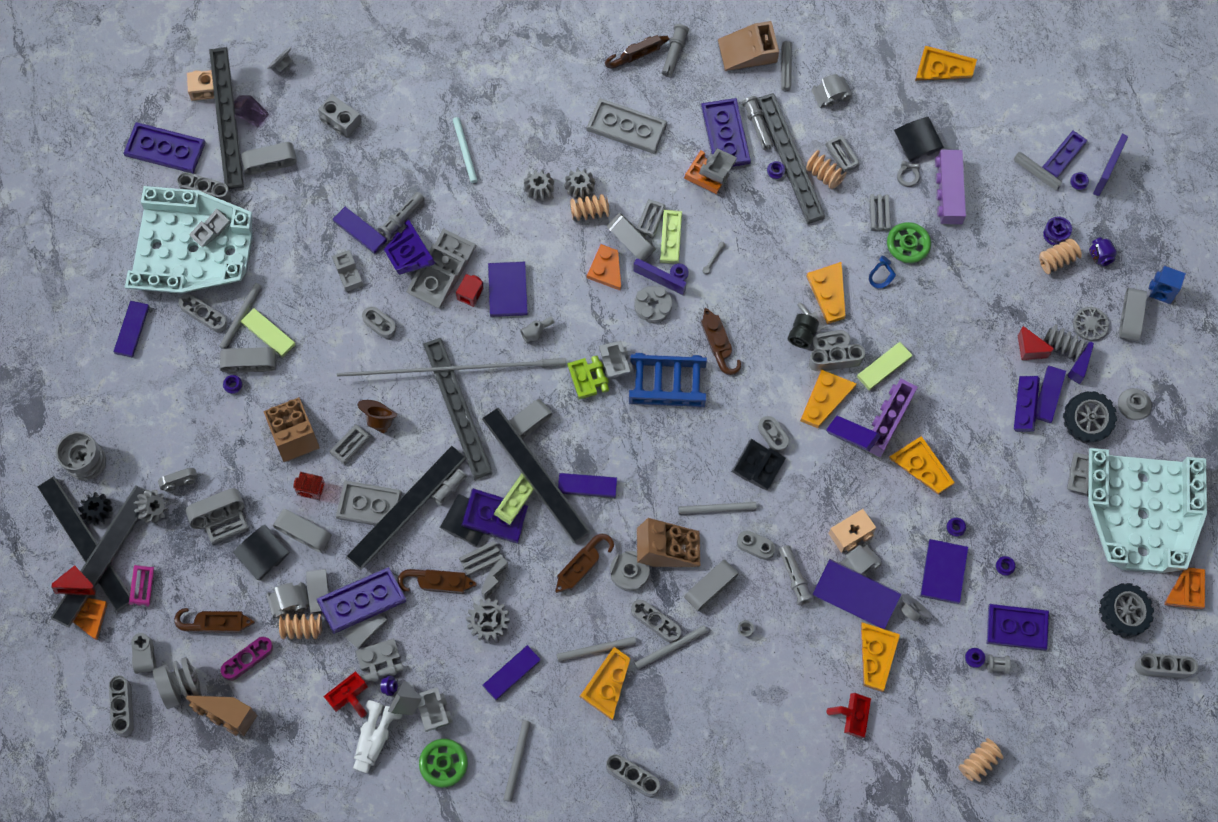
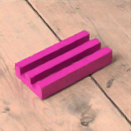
[129,565,154,607]

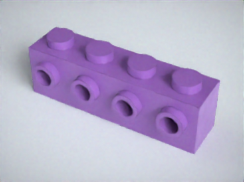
[935,150,966,224]
[868,378,918,458]

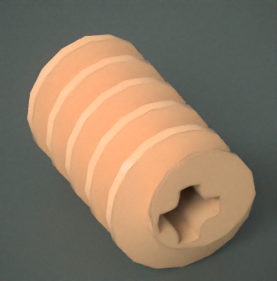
[806,150,847,189]
[570,194,609,221]
[1039,239,1082,274]
[279,614,322,639]
[958,738,1004,782]

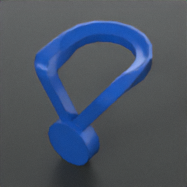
[869,256,896,288]

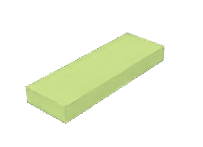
[660,210,682,264]
[241,308,296,358]
[857,342,912,391]
[494,473,534,525]

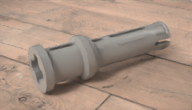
[661,24,690,77]
[742,96,774,150]
[378,192,425,240]
[778,545,814,605]

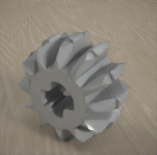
[564,167,595,200]
[524,169,554,201]
[134,490,169,523]

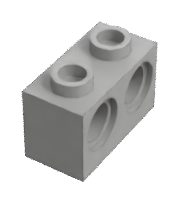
[318,94,362,138]

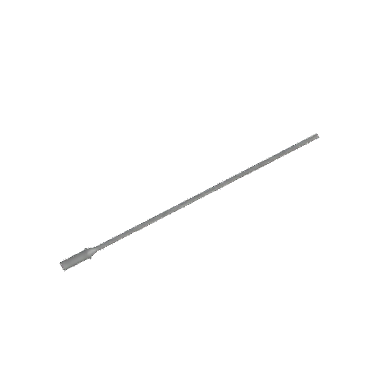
[337,358,566,377]

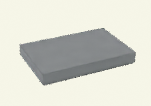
[336,480,402,526]

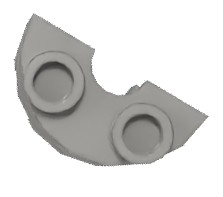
[811,74,853,108]
[699,148,737,184]
[599,341,634,379]
[839,542,882,576]
[266,582,309,618]
[418,687,453,732]

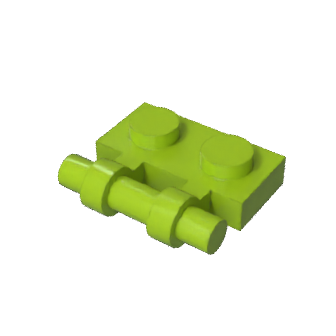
[567,356,609,400]

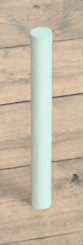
[453,117,478,184]

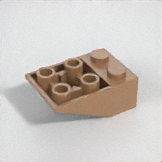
[718,21,779,71]
[263,397,320,462]
[637,518,701,567]
[186,696,257,736]

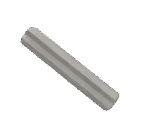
[781,41,792,91]
[1014,152,1062,190]

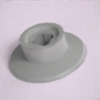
[267,47,293,72]
[1118,388,1152,420]
[901,594,931,621]

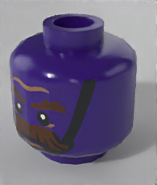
[1089,237,1117,266]

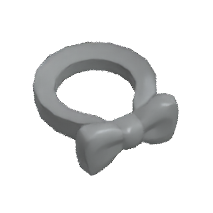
[897,161,920,187]

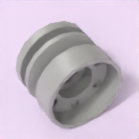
[56,431,106,481]
[153,657,201,709]

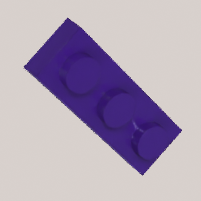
[1014,376,1040,432]

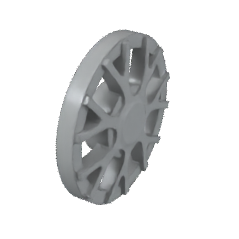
[1073,307,1109,341]

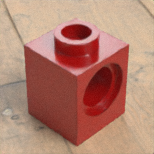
[456,274,484,307]

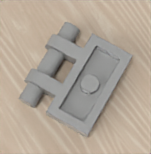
[356,638,404,683]

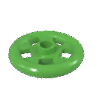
[887,222,931,263]
[419,739,468,788]

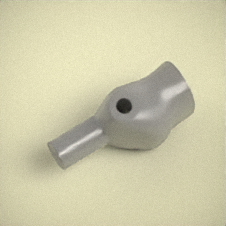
[520,316,555,343]

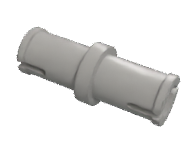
[432,469,467,505]

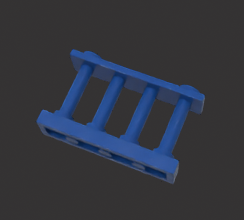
[629,353,707,407]

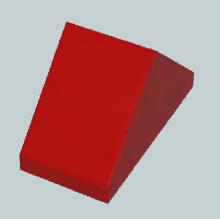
[1017,326,1054,360]
[51,565,96,595]

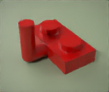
[323,671,368,718]
[826,693,871,738]

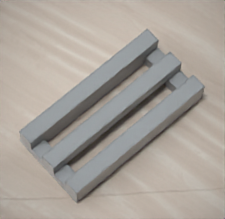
[826,135,860,174]
[870,194,890,231]
[637,199,666,238]
[329,424,370,465]
[205,512,249,545]
[459,541,503,576]

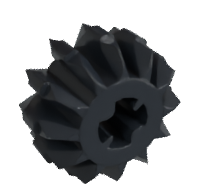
[78,492,113,526]

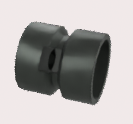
[787,313,819,349]

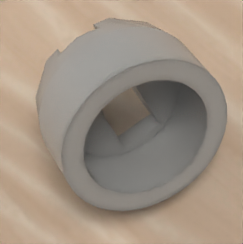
[737,620,754,637]

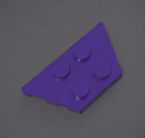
[384,220,436,275]

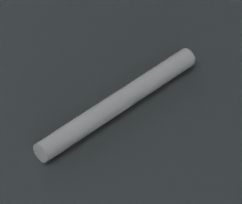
[219,283,262,349]
[678,502,757,514]
[634,626,708,670]
[556,637,636,662]
[503,720,531,802]

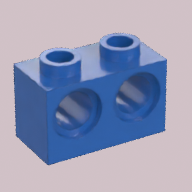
[1148,266,1186,304]

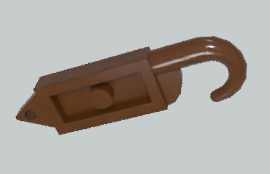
[605,34,670,68]
[701,308,741,375]
[555,533,614,593]
[397,569,477,594]
[174,608,255,633]

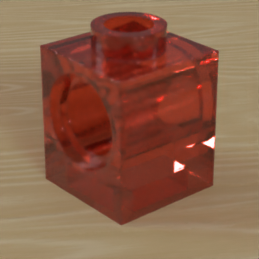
[293,472,325,501]

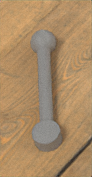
[702,242,725,274]

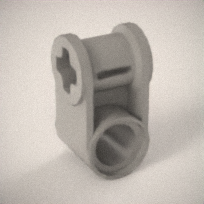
[131,633,157,674]

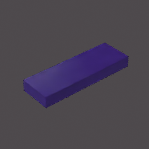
[1042,130,1088,178]
[333,206,387,254]
[633,259,686,295]
[113,301,149,358]
[1036,365,1066,424]
[826,415,881,452]
[558,473,617,498]
[482,645,541,701]

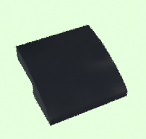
[894,116,944,162]
[731,439,786,490]
[439,494,483,547]
[233,525,290,580]

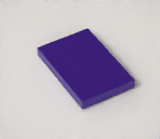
[1093,133,1128,196]
[488,261,528,317]
[461,488,528,544]
[920,539,968,604]
[986,604,1049,651]

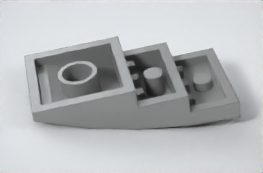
[406,228,477,309]

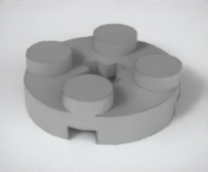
[634,286,672,323]
[610,551,650,591]

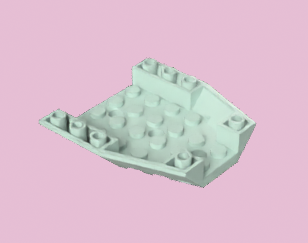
[125,186,252,293]
[1088,448,1207,573]

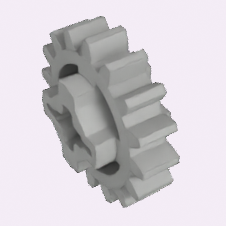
[466,598,510,642]

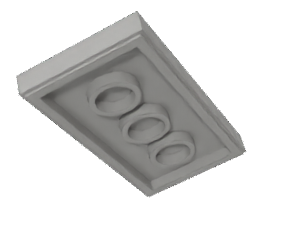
[586,98,667,154]

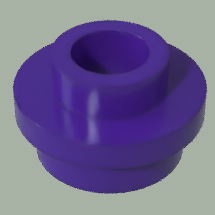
[767,161,785,179]
[1070,172,1089,190]
[670,264,689,281]
[223,375,242,394]
[946,517,966,537]
[996,556,1016,576]
[965,648,985,668]
[380,676,398,696]

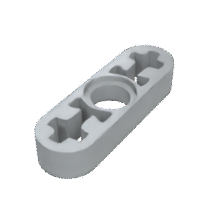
[179,294,227,333]
[631,600,681,643]

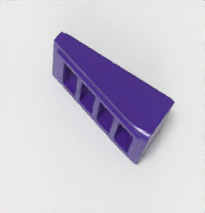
[1067,341,1094,384]

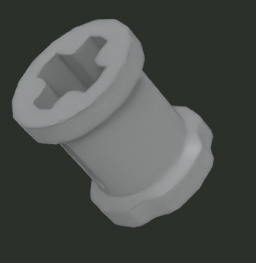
[987,654,1011,674]

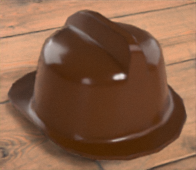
[357,400,398,433]

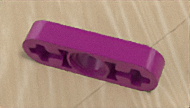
[220,637,273,681]

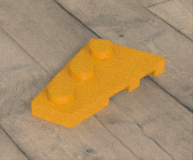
[915,46,977,81]
[806,262,846,324]
[800,370,857,428]
[889,436,955,495]
[861,622,900,692]
[579,647,630,720]

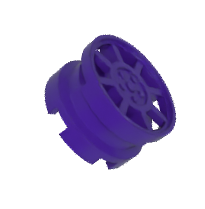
[1043,216,1072,246]

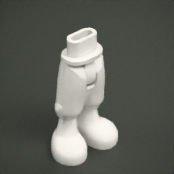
[353,700,403,774]

